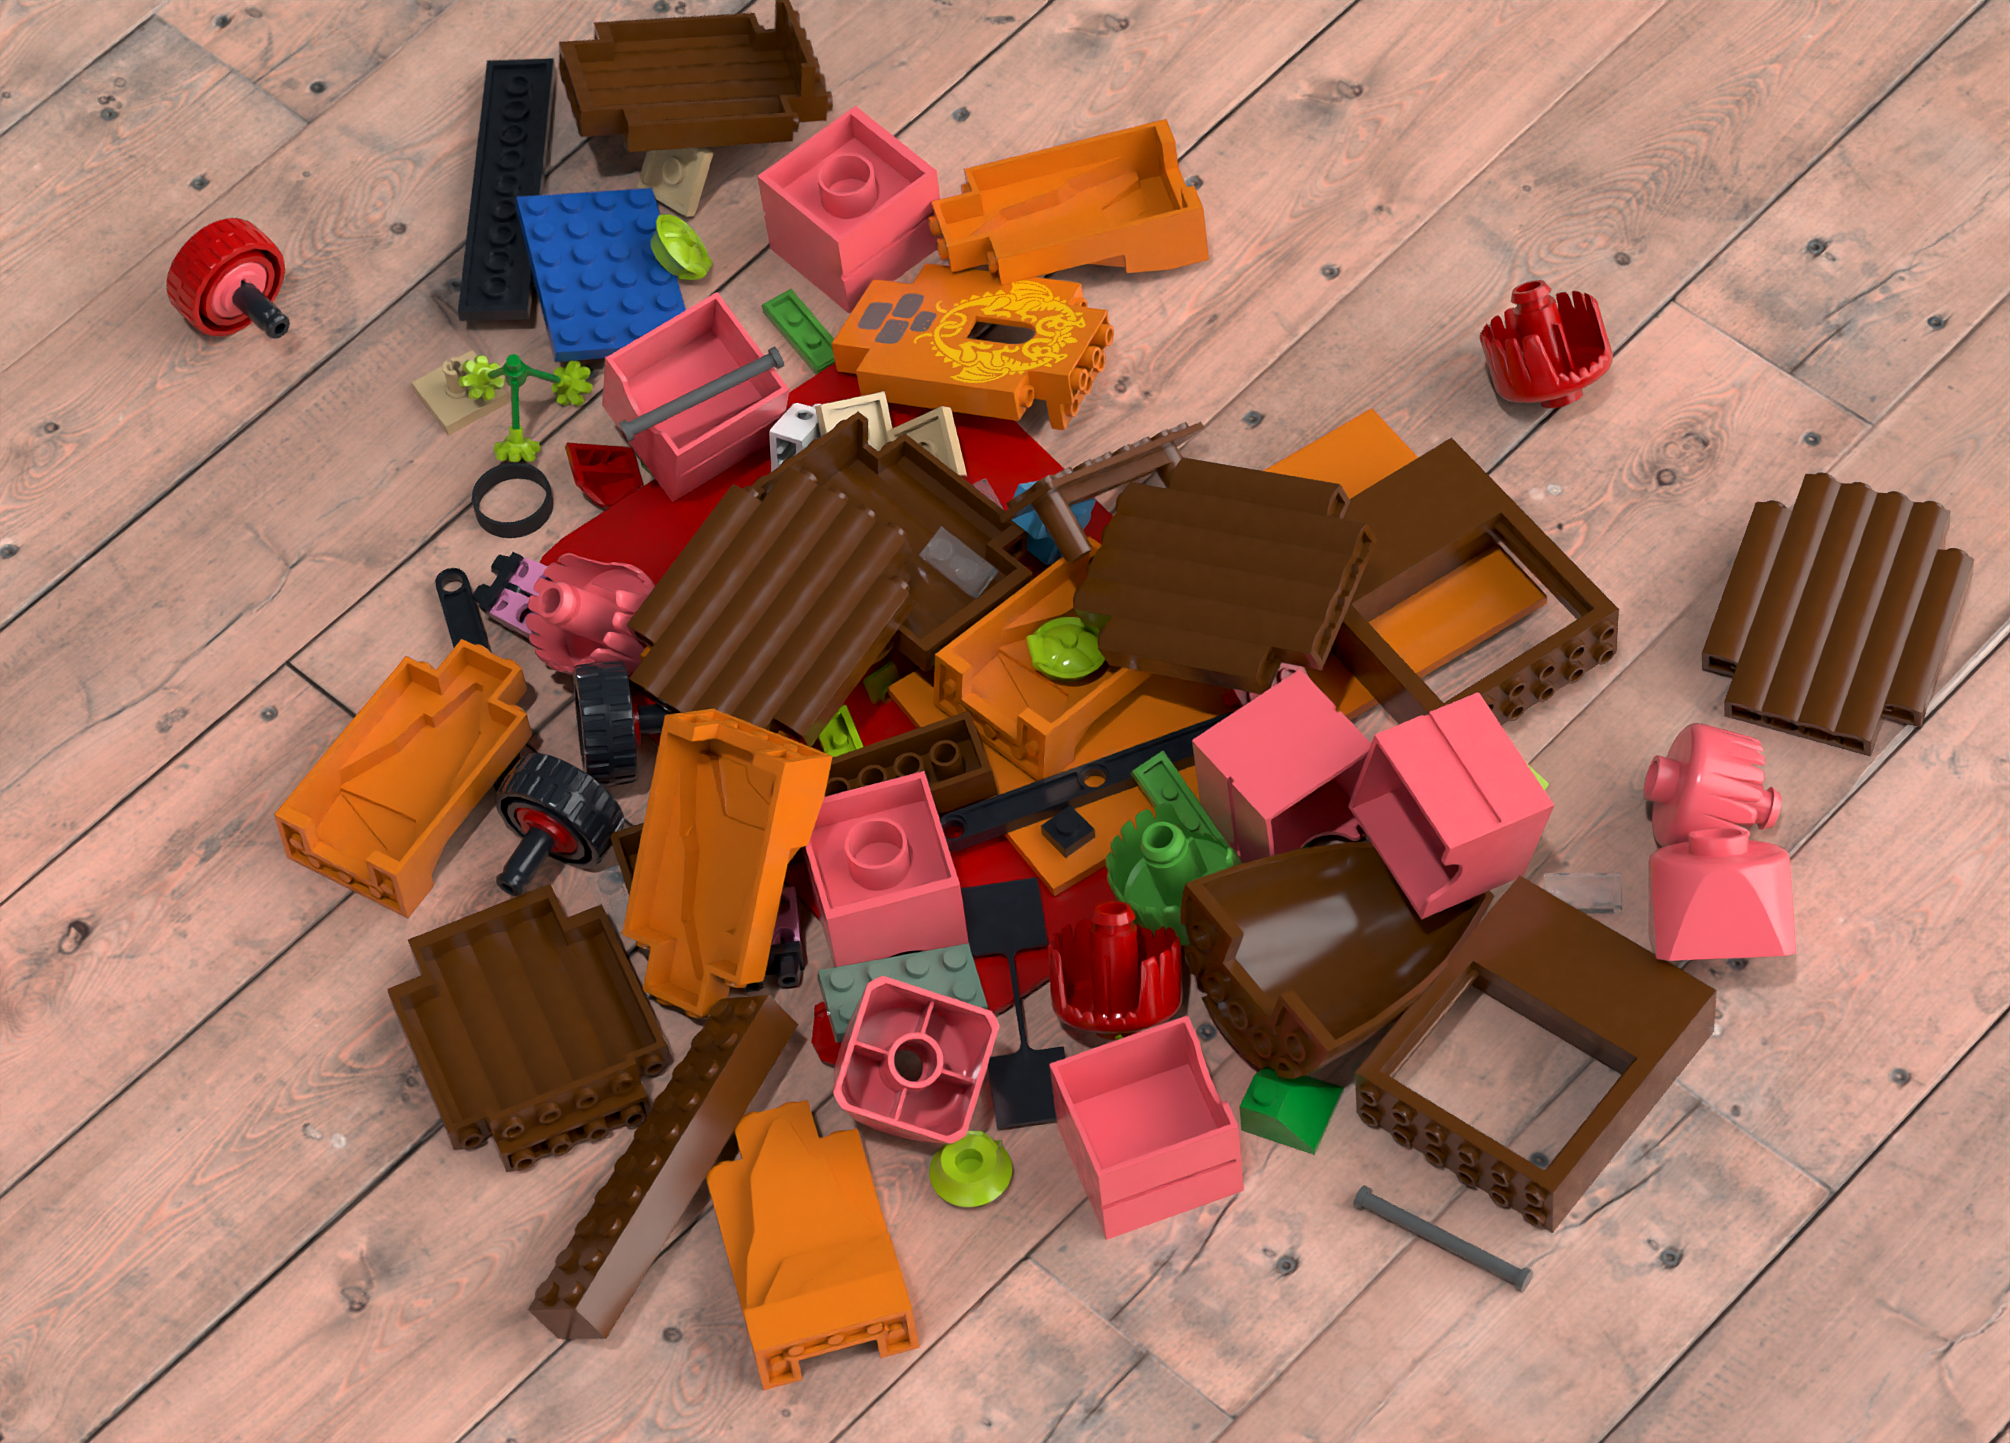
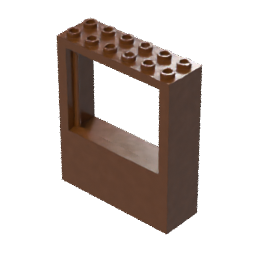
[1330,437,1619,725]
[1355,875,1717,1233]

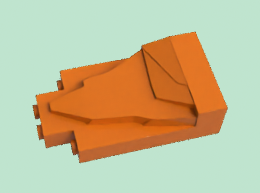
[928,119,1209,285]
[934,536,1154,781]
[274,639,532,918]
[622,709,832,1019]
[706,1099,920,1391]

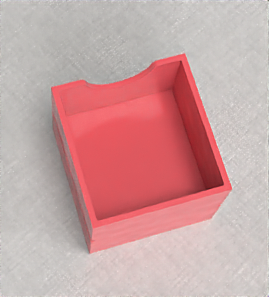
[757,106,940,314]
[602,292,789,502]
[1192,669,1371,863]
[1348,692,1554,919]
[802,771,969,967]
[1049,1015,1244,1240]

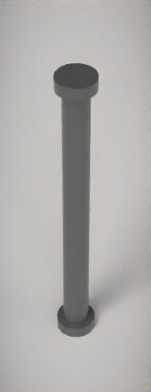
[618,347,784,443]
[1353,1185,1533,1292]

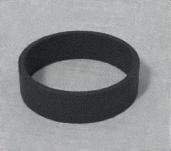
[472,462,553,538]

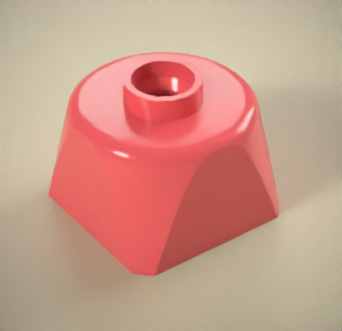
[1648,828,1796,961]
[833,976,1000,1144]

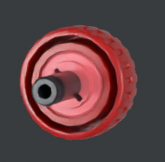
[166,218,290,339]

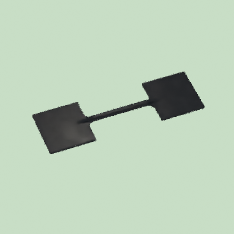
[961,877,1066,1129]

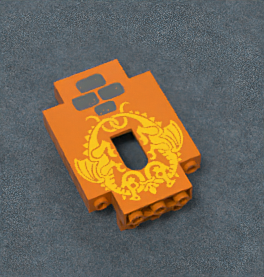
[831,263,1114,430]

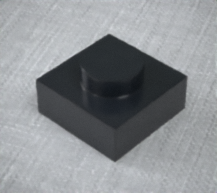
[1041,805,1095,858]

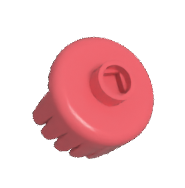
[526,553,655,677]
[1643,723,1782,847]

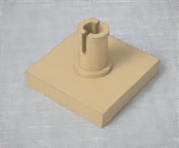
[637,147,714,217]
[411,350,509,436]
[815,392,893,451]
[886,406,967,478]

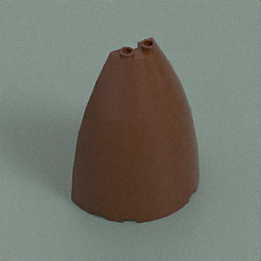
[1180,842,1494,1078]

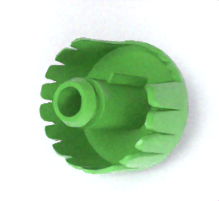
[1106,803,1242,946]

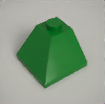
[1239,1066,1344,1155]

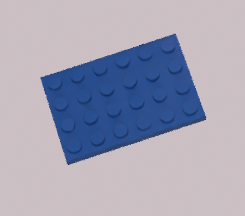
[515,188,686,362]

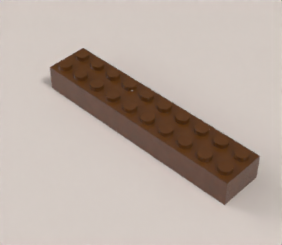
[610,711,998,895]
[528,995,798,1339]

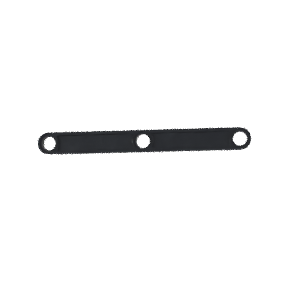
[435,568,521,831]
[940,711,1235,852]

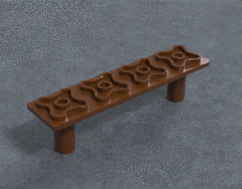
[998,422,1205,564]

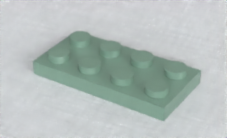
[817,943,988,1043]

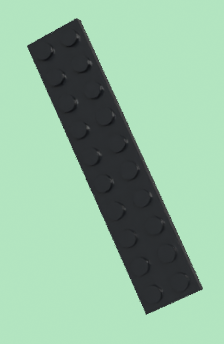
[458,58,556,321]

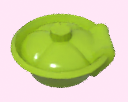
[650,214,713,280]
[1026,617,1105,682]
[929,1130,1012,1207]

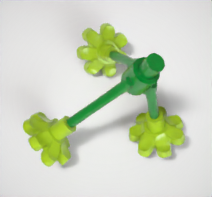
[458,354,593,462]

